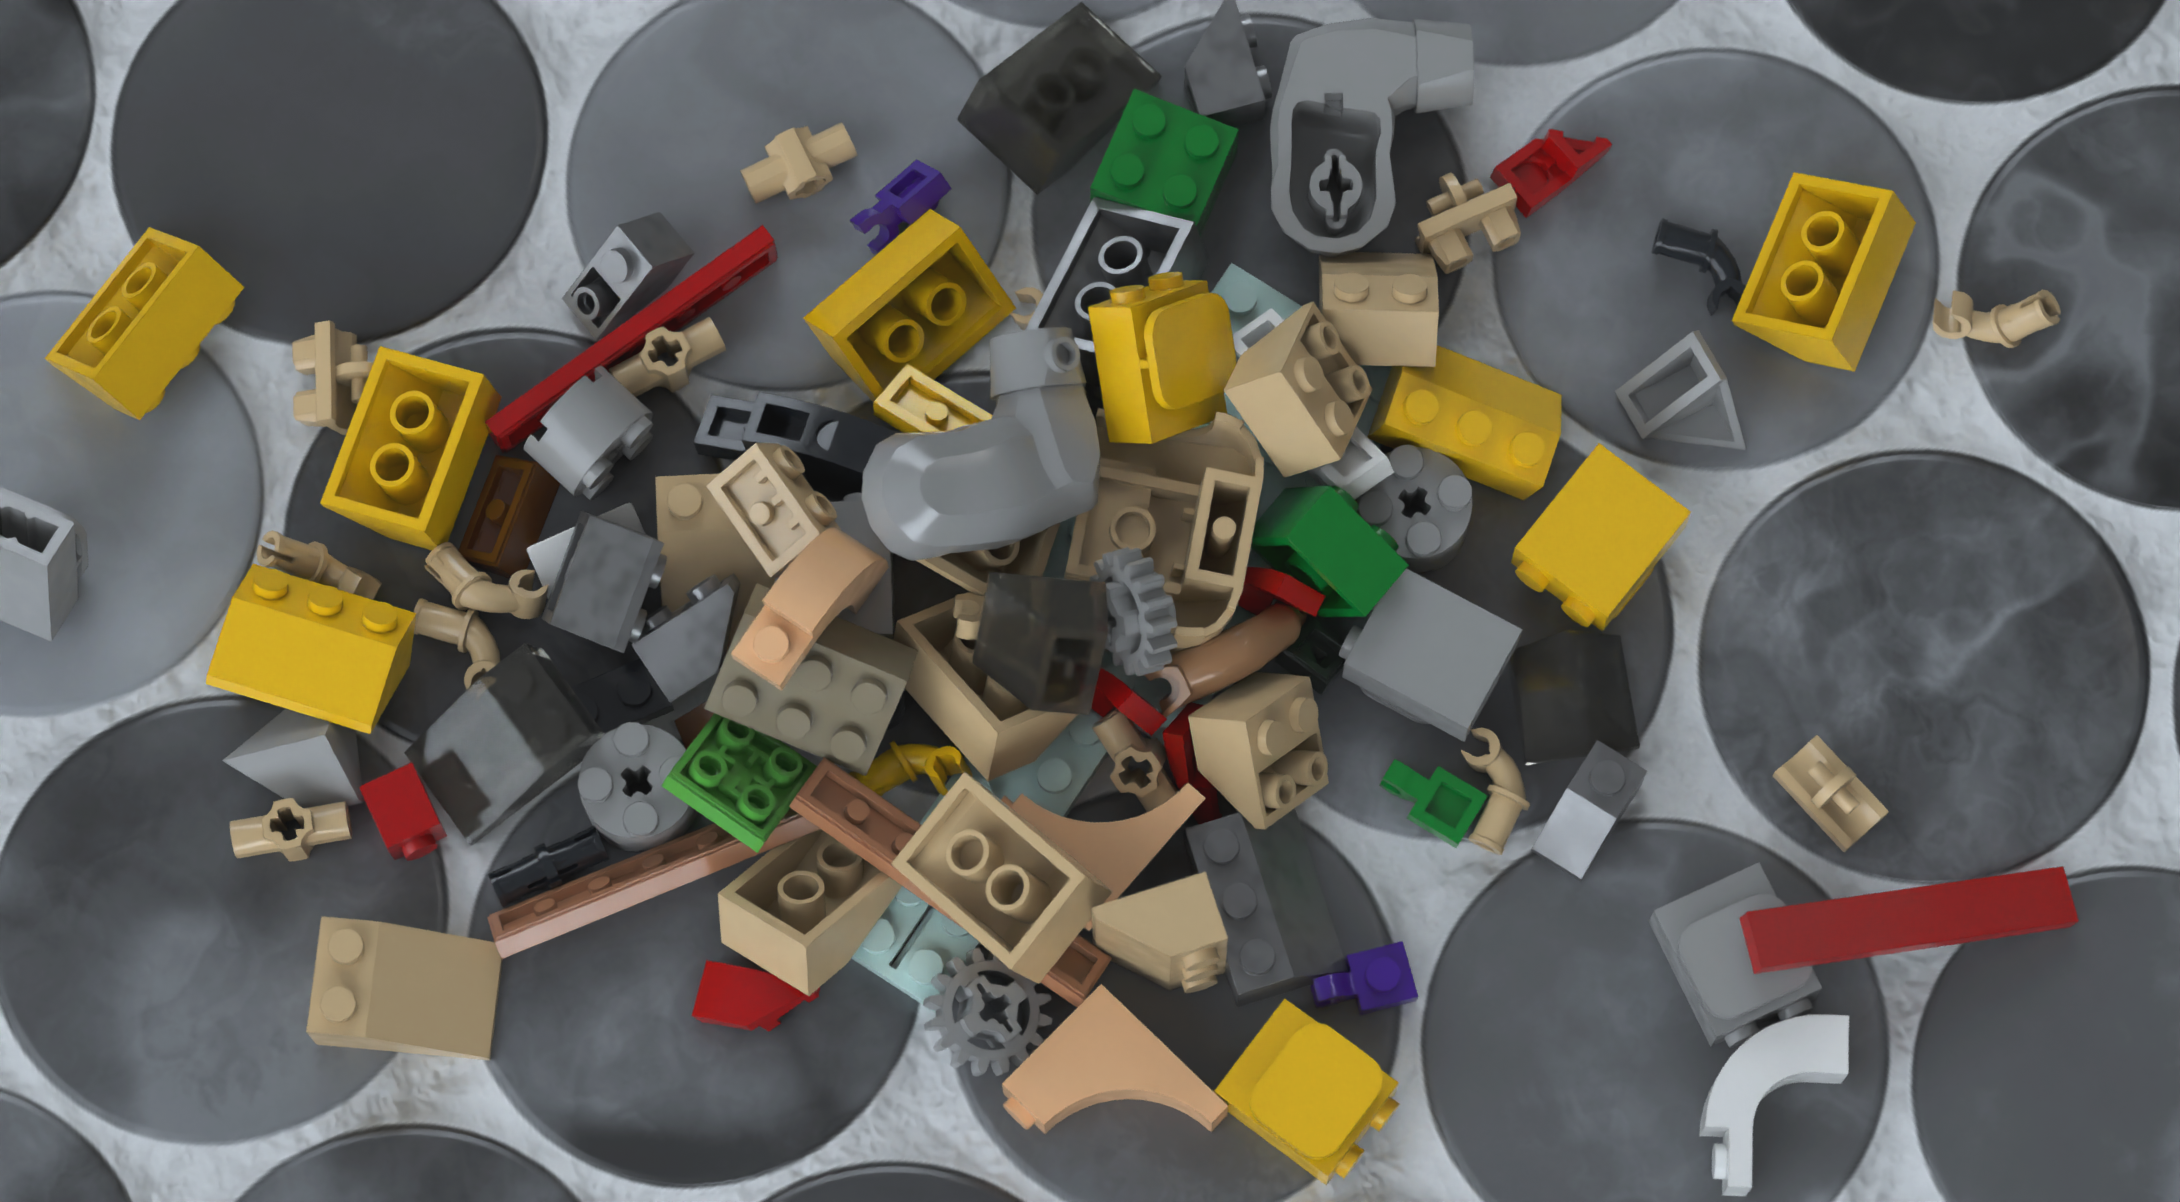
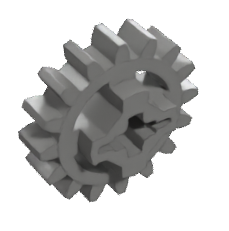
[1090,547,1177,676]
[923,948,1052,1077]

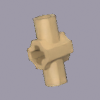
[740,122,858,204]
[608,317,726,397]
[1092,709,1178,812]
[230,798,353,861]

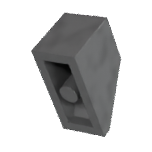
[1531,740,1647,881]

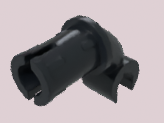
[1652,218,1746,316]

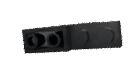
[693,392,898,493]

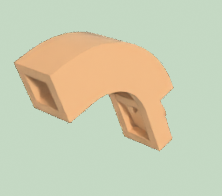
[731,527,889,691]

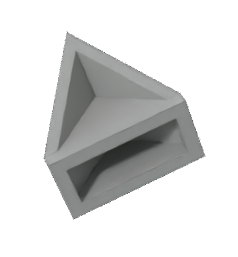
[1615,330,1747,450]
[222,709,364,808]

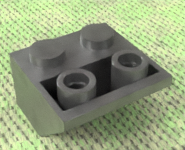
[541,511,667,653]

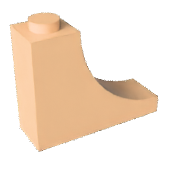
[1001,783,1205,931]
[1002,984,1228,1134]

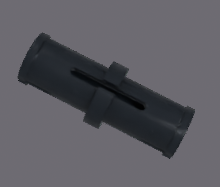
[488,825,609,907]

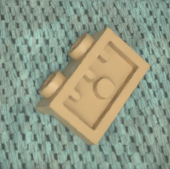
[706,443,841,578]

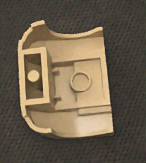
[1052,408,1264,653]

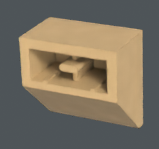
[1224,301,1373,478]
[1188,672,1329,830]

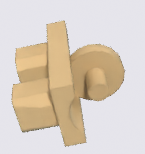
[1415,172,1521,274]
[292,320,374,435]
[1773,735,1889,853]

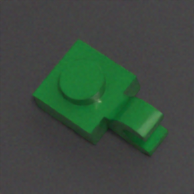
[1379,759,1488,848]

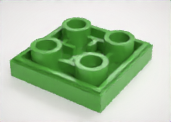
[661,713,817,853]

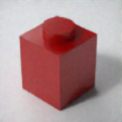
[359,762,447,861]

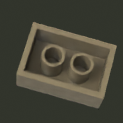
[704,583,918,776]

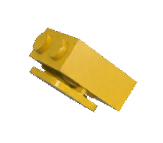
[1088,272,1237,444]
[1511,443,1691,632]
[1214,998,1400,1185]

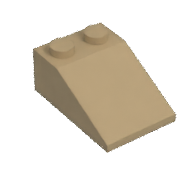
[1319,252,1439,367]
[655,473,775,657]
[891,772,1112,984]
[718,829,902,996]
[306,916,503,1060]

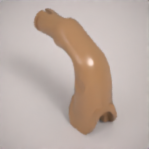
[1145,601,1307,717]

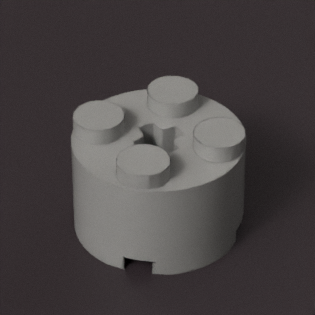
[524,366,653,501]
[1356,445,1472,573]
[578,722,698,852]

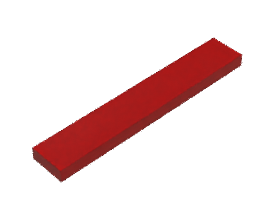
[485,225,778,453]
[1739,866,2079,974]

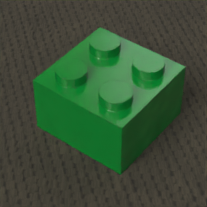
[1090,89,1239,237]
[1251,485,1409,617]

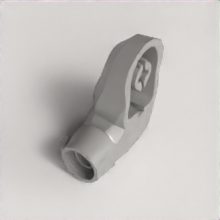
[1270,18,1474,258]
[862,327,1100,561]

